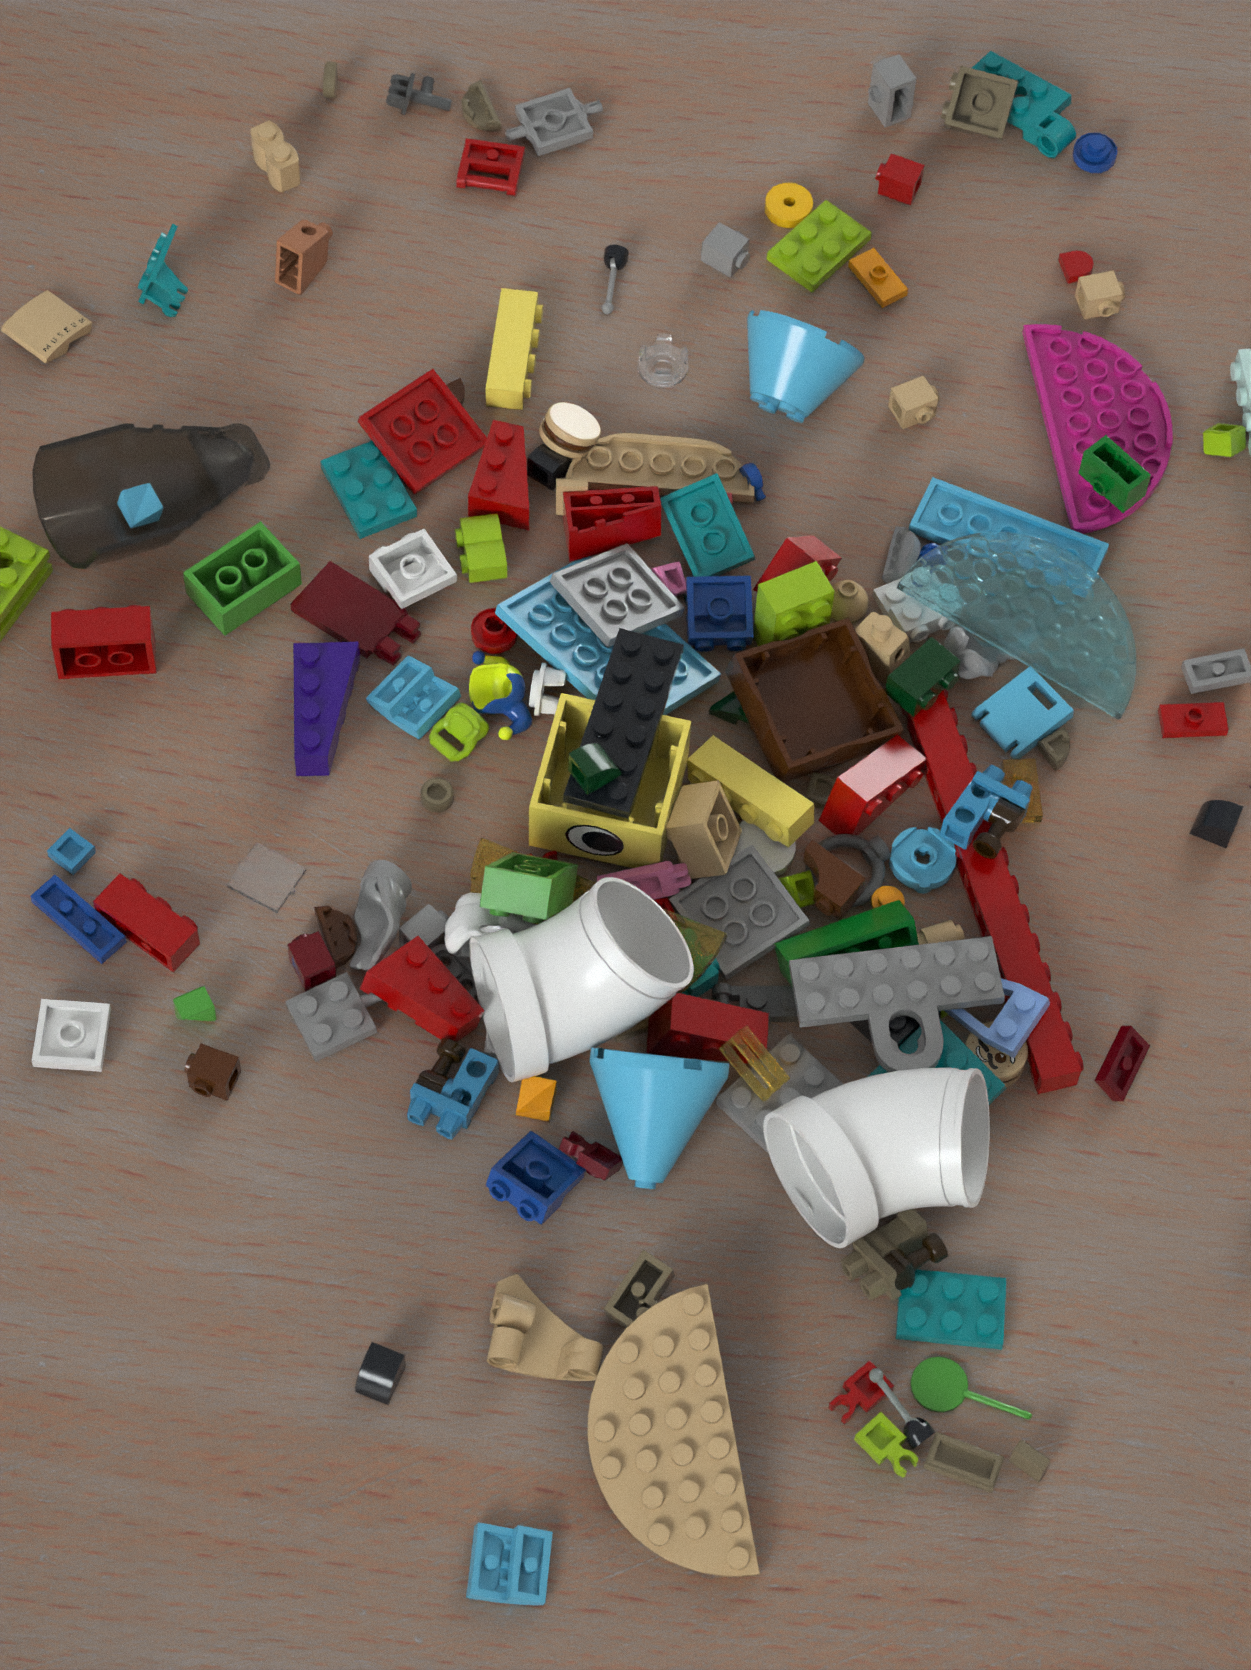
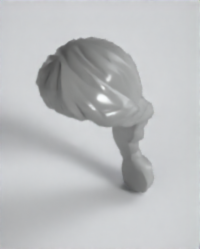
[944,626,1041,679]

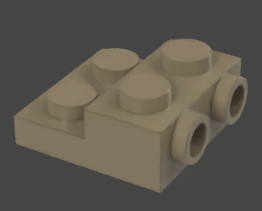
[941,66,1018,140]

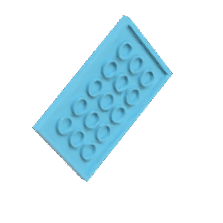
[495,556,721,715]

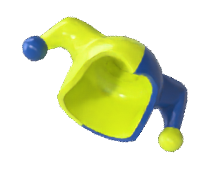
[469,651,532,740]

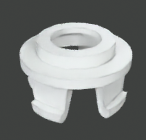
[529,662,567,716]

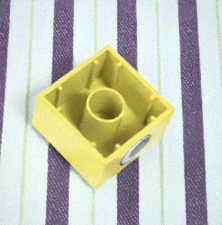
[529,693,691,868]

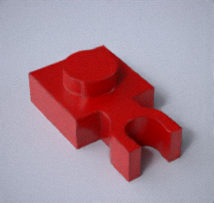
[828,1360,894,1425]

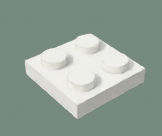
[32,999,111,1072]

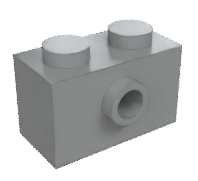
[868,54,916,128]

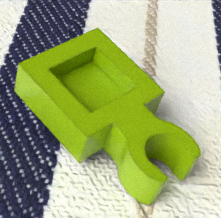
[854,1412,918,1478]

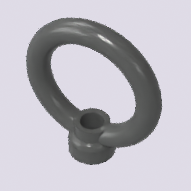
[805,834,891,908]

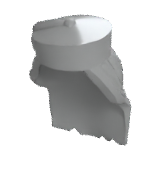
[349,860,412,970]

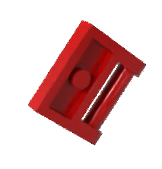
[456,138,525,196]

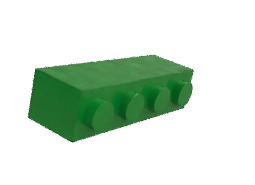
[774,900,919,987]

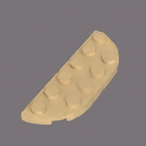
[566,433,754,503]

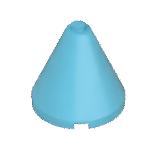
[589,1047,730,1189]

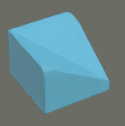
[117,482,163,529]

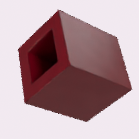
[287,931,336,992]

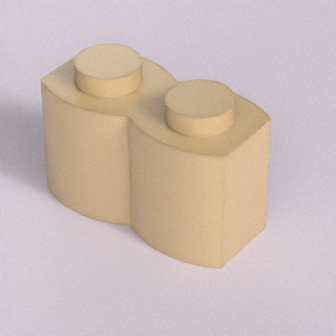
[251,120,300,193]

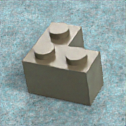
[603,1250,675,1329]

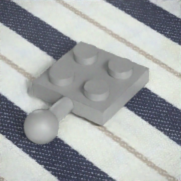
[285,972,382,1062]

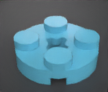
[889,827,956,894]

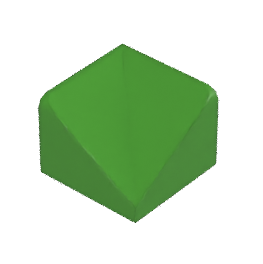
[173,986,217,1021]

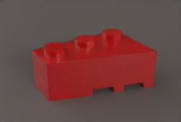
[563,486,661,562]

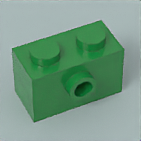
[1078,435,1151,513]

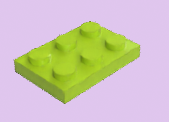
[766,200,872,293]

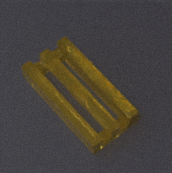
[719,1025,791,1102]

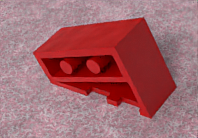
[468,420,529,531]
[818,735,927,836]
[360,936,485,1042]
[646,993,769,1064]

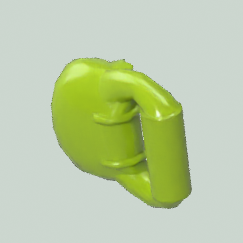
[429,702,490,762]

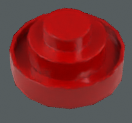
[471,608,518,654]

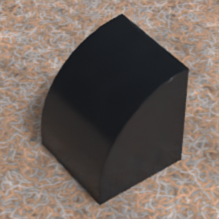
[527,444,572,491]
[1189,800,1243,848]
[355,1342,406,1405]

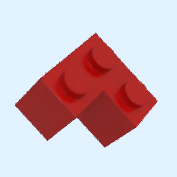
[753,535,842,592]

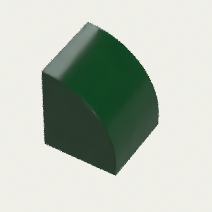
[568,743,621,795]

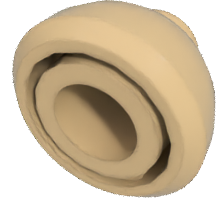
[831,580,868,622]

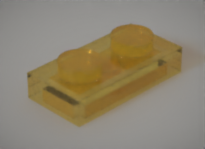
[1001,758,1043,823]

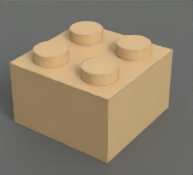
[666,780,742,879]

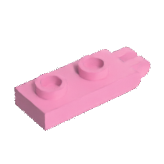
[597,861,691,900]

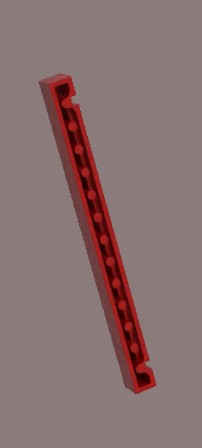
[899,689,1084,1094]

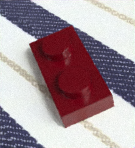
[1094,1026,1150,1101]

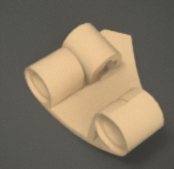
[487,1274,603,1381]

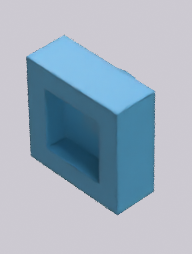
[47,828,96,875]

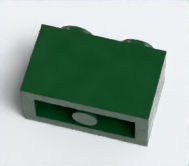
[885,637,961,717]

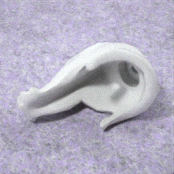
[444,893,537,958]

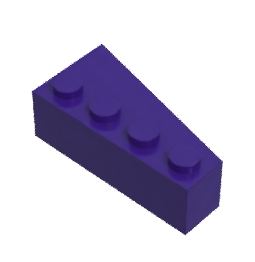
[293,641,360,776]

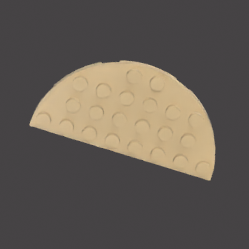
[588,1284,760,1577]

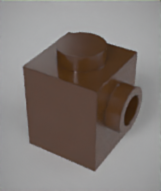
[184,1043,241,1101]

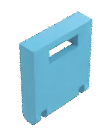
[971,666,1074,761]

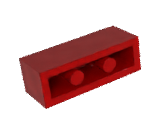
[93,873,200,973]

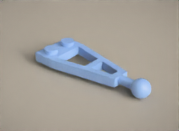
[944,978,1050,1058]

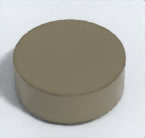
[420,778,454,812]

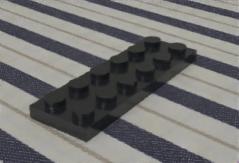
[563,628,684,819]

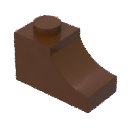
[803,840,866,920]

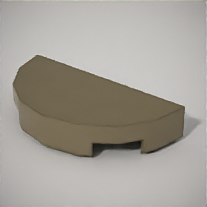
[461,80,501,132]

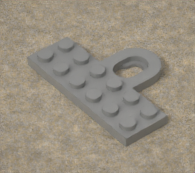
[789,936,1005,1072]

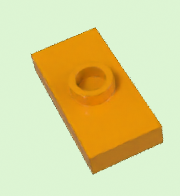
[848,248,908,308]

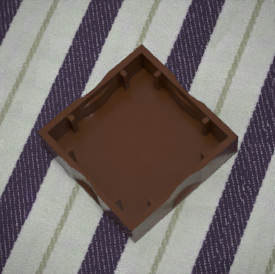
[725,617,904,783]

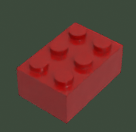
[51,605,157,679]

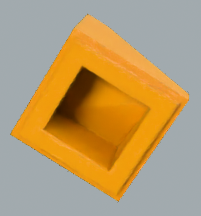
[516,1076,557,1122]

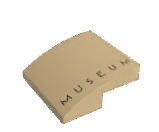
[1,290,92,363]

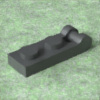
[712,983,799,1022]

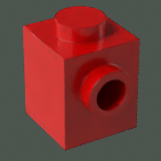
[875,153,925,206]

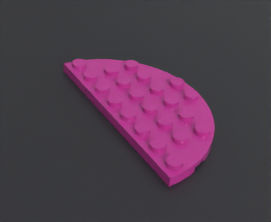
[1022,324,1173,534]

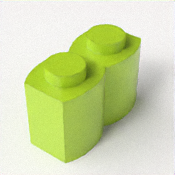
[454,513,507,583]

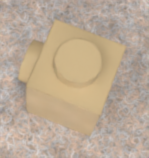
[1075,270,1125,319]
[888,375,939,429]

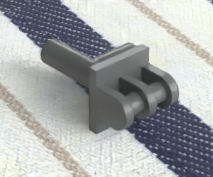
[386,73,452,115]

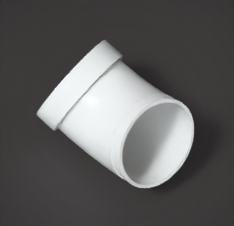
[469,877,694,1082]
[763,1068,990,1248]

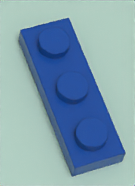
[30,875,126,964]

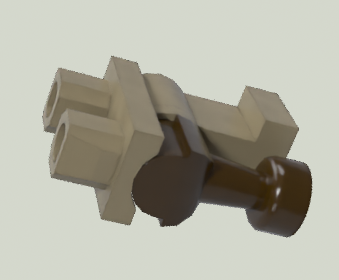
[840,1209,948,1301]

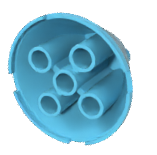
[747,310,865,423]

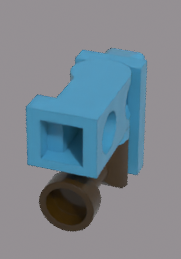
[939,765,1033,859]
[407,1038,499,1140]

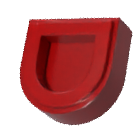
[1058,250,1094,284]

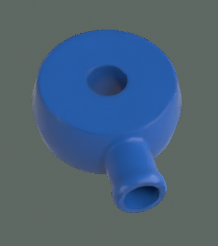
[739,463,766,502]

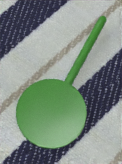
[911,1357,1032,1419]

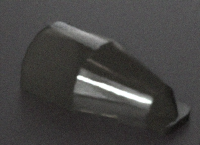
[32,423,270,569]

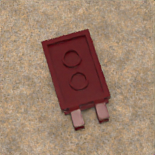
[290,561,421,666]

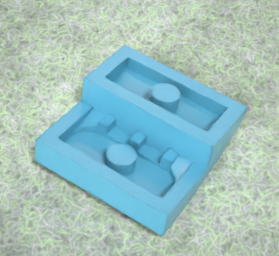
[366,655,461,740]
[466,1522,553,1605]

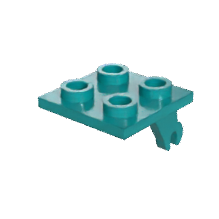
[137,223,188,317]

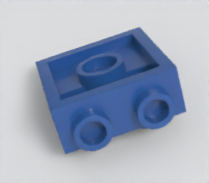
[686,575,754,652]
[485,1131,586,1225]

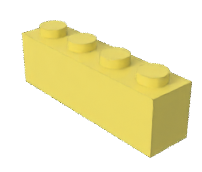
[486,288,543,410]
[687,735,814,848]

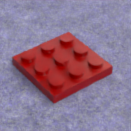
[357,369,487,495]

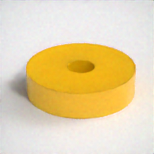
[765,183,813,228]

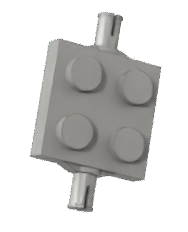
[505,88,603,156]

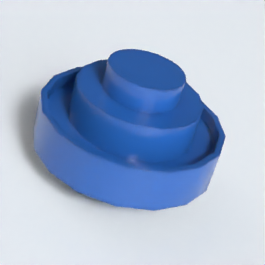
[1073,133,1118,173]

